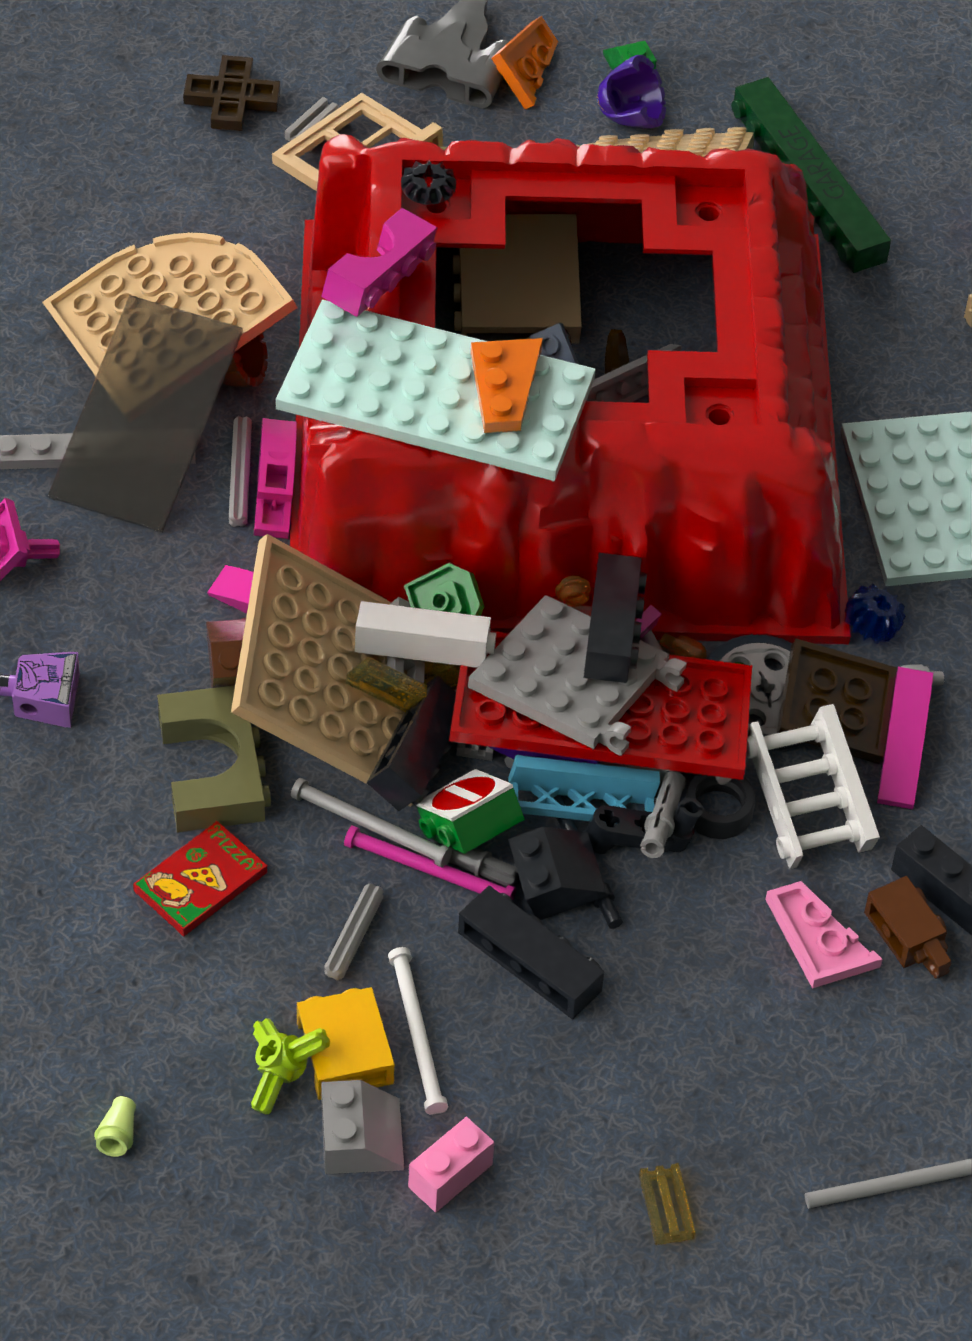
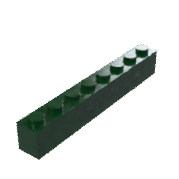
[731,77,891,273]

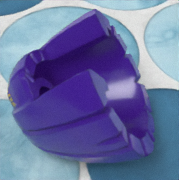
[597,54,666,129]

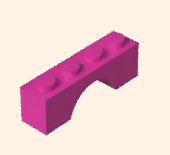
[321,208,437,317]

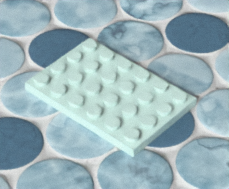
[841,411,972,586]

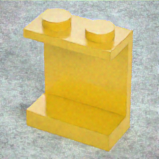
[297,987,395,1100]

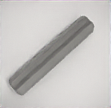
[324,883,383,980]

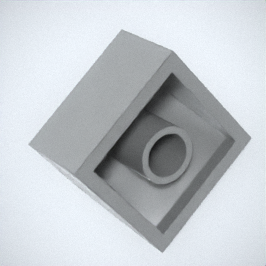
[321,1080,404,1174]

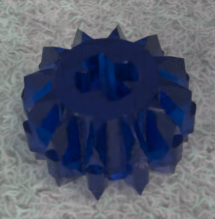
[844,583,906,644]

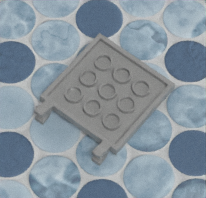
[468,595,687,756]

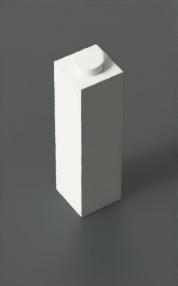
[355,601,496,668]

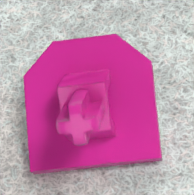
[0,498,60,581]

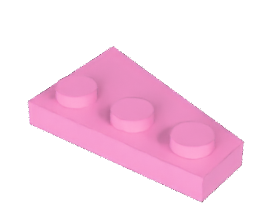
[765,881,883,989]

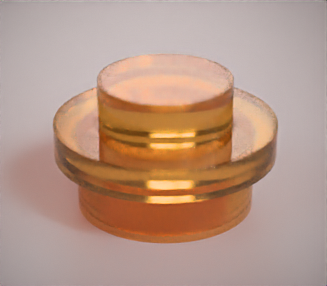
[555,576,591,607]

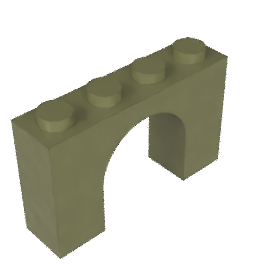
[157,685,271,832]

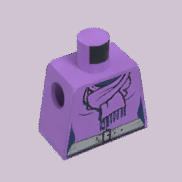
[0,652,80,728]

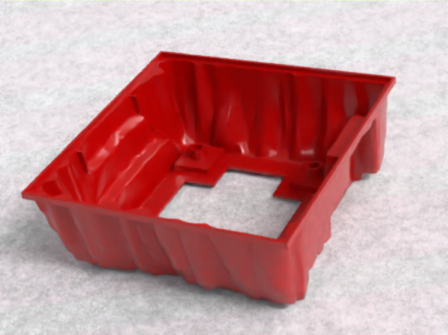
[290,134,851,645]

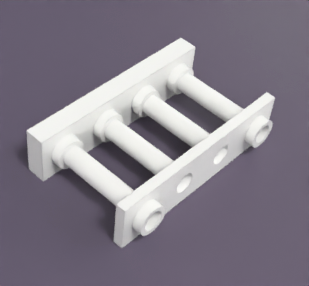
[746,704,880,869]

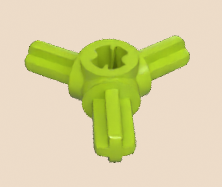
[251,1018,330,1114]

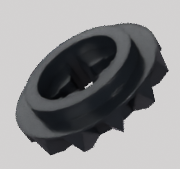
[401,159,456,205]

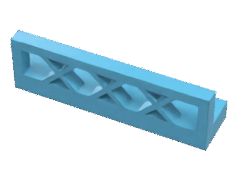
[508,755,660,821]

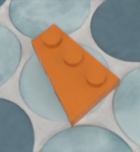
[491,16,558,110]
[471,338,543,433]

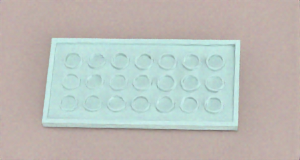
[276,300,596,481]

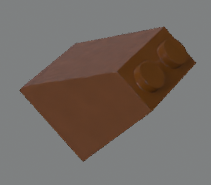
[206,619,246,688]

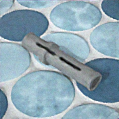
[640,771,686,858]

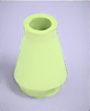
[94,1096,136,1157]

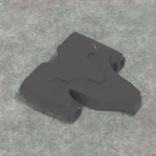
[376,0,509,109]

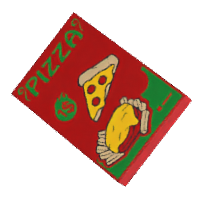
[133,821,267,937]

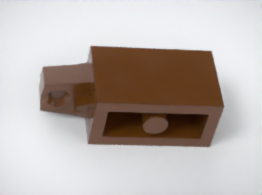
[864,876,952,979]

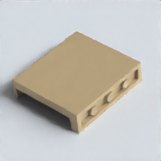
[453,214,582,343]

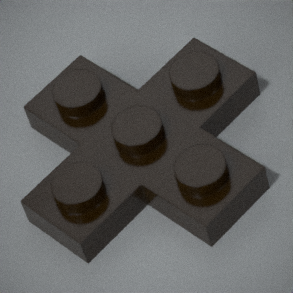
[183,55,281,131]

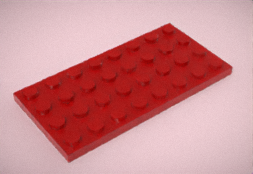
[449,631,753,780]

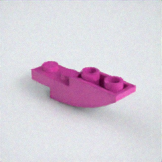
[254,418,297,539]

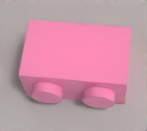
[408,1116,494,1212]

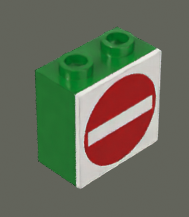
[416,769,525,854]

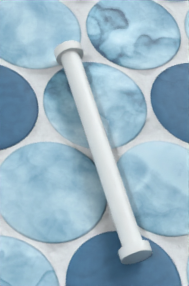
[388,947,448,1115]

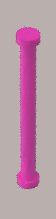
[344,825,516,900]

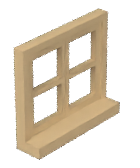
[272,93,443,191]

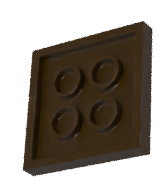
[777,638,897,764]

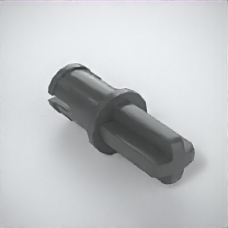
[448,849,519,887]

